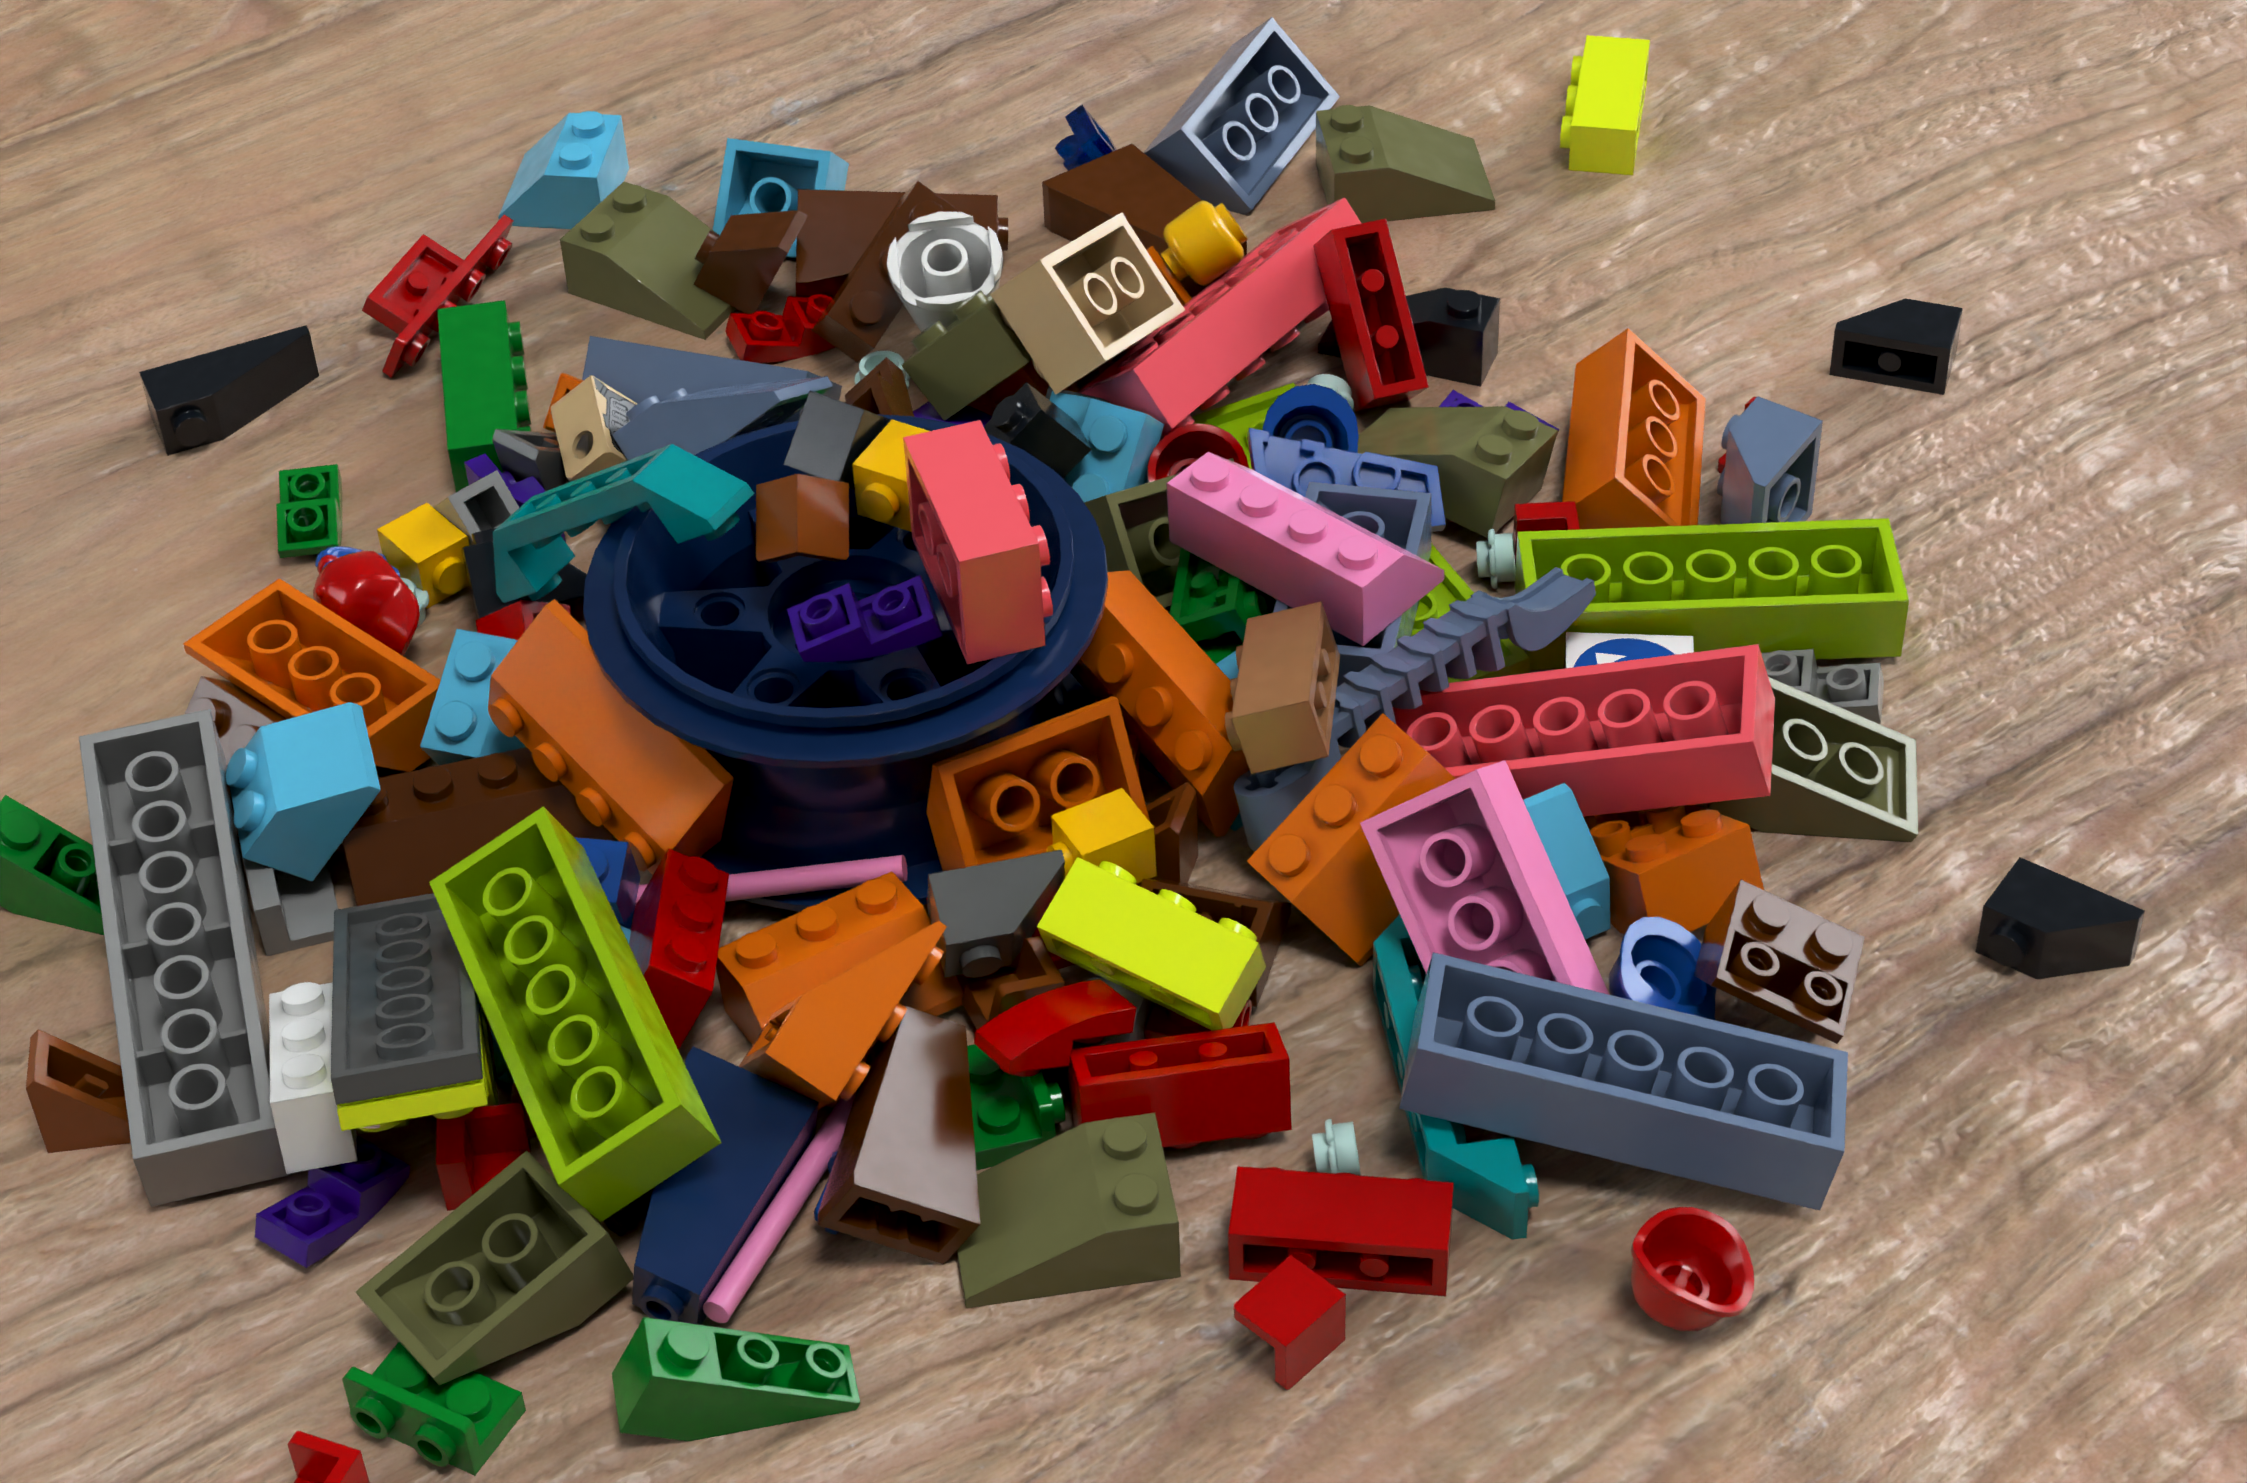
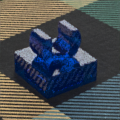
[1055,104,1117,171]

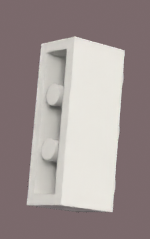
[269,982,358,1174]

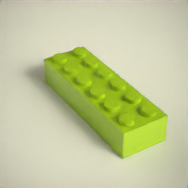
[1515,518,1909,670]
[429,806,721,1222]

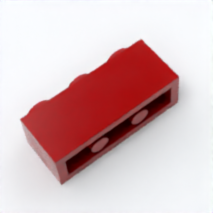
[1313,218,1429,412]
[629,848,729,1050]
[1069,1022,1292,1149]
[1228,1166,1454,1296]

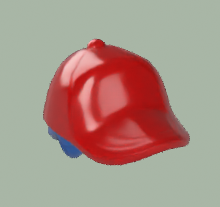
[313,546,420,656]

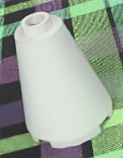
[887,211,1003,332]

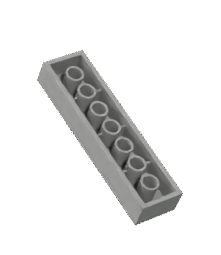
[79,709,292,1207]

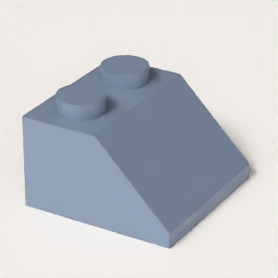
[1717,396,1823,524]

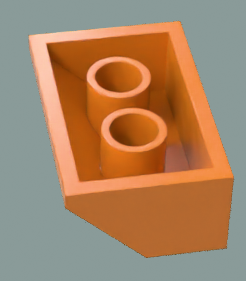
[926,696,1150,871]
[1247,713,1456,966]
[716,871,964,1045]

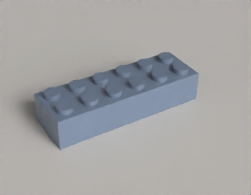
[1399,952,1848,1210]

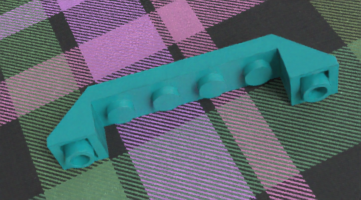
[493,444,755,603]
[1373,914,1539,1240]

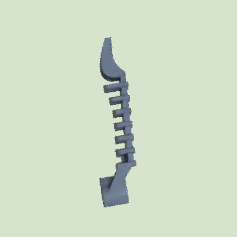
[1234,567,1596,851]

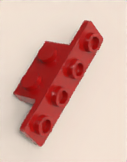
[362,214,514,378]

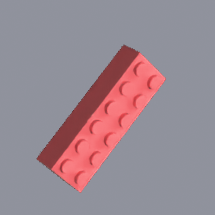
[1076,197,1361,438]
[1393,644,1775,817]

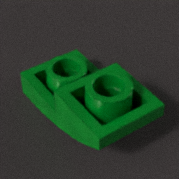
[276,464,342,558]

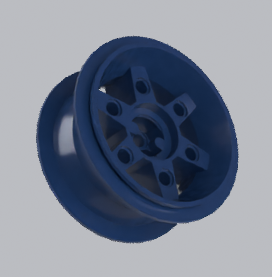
[583,414,1108,912]

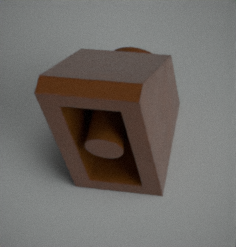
[693,210,808,314]

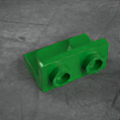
[1170,547,1271,642]
[967,1044,1066,1170]
[342,1342,526,1476]

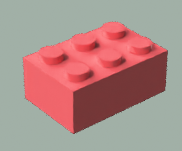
[903,420,1053,664]

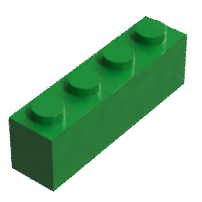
[437,300,532,492]

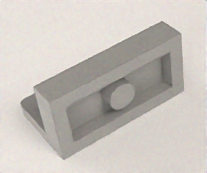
[237,829,338,957]

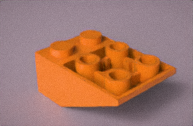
[1584,805,1764,935]
[739,921,947,1110]

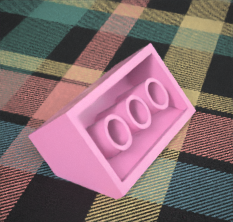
[1166,452,1444,646]
[1360,760,1609,995]

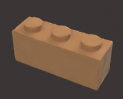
[1225,601,1340,774]

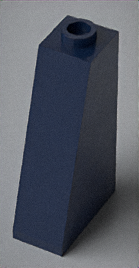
[632,1046,819,1325]

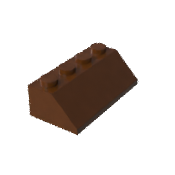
[343,747,614,906]

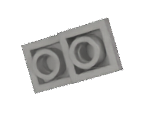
[1761,649,1884,724]

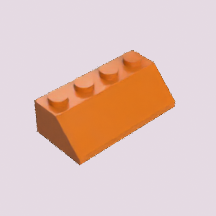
[1562,328,1706,529]
[1070,570,1250,837]
[183,578,440,772]
[488,599,734,875]

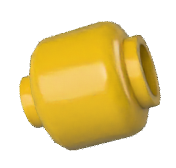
[1161,201,1248,286]

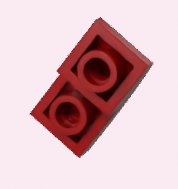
[725,294,835,363]
[974,979,1137,1077]

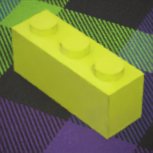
[1560,35,1650,175]
[1037,857,1266,1030]

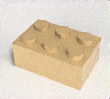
[990,213,1185,395]

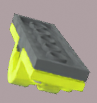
[331,893,498,1134]

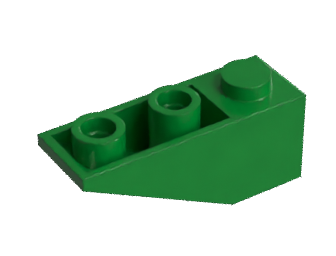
[0,795,104,935]
[612,1317,860,1441]

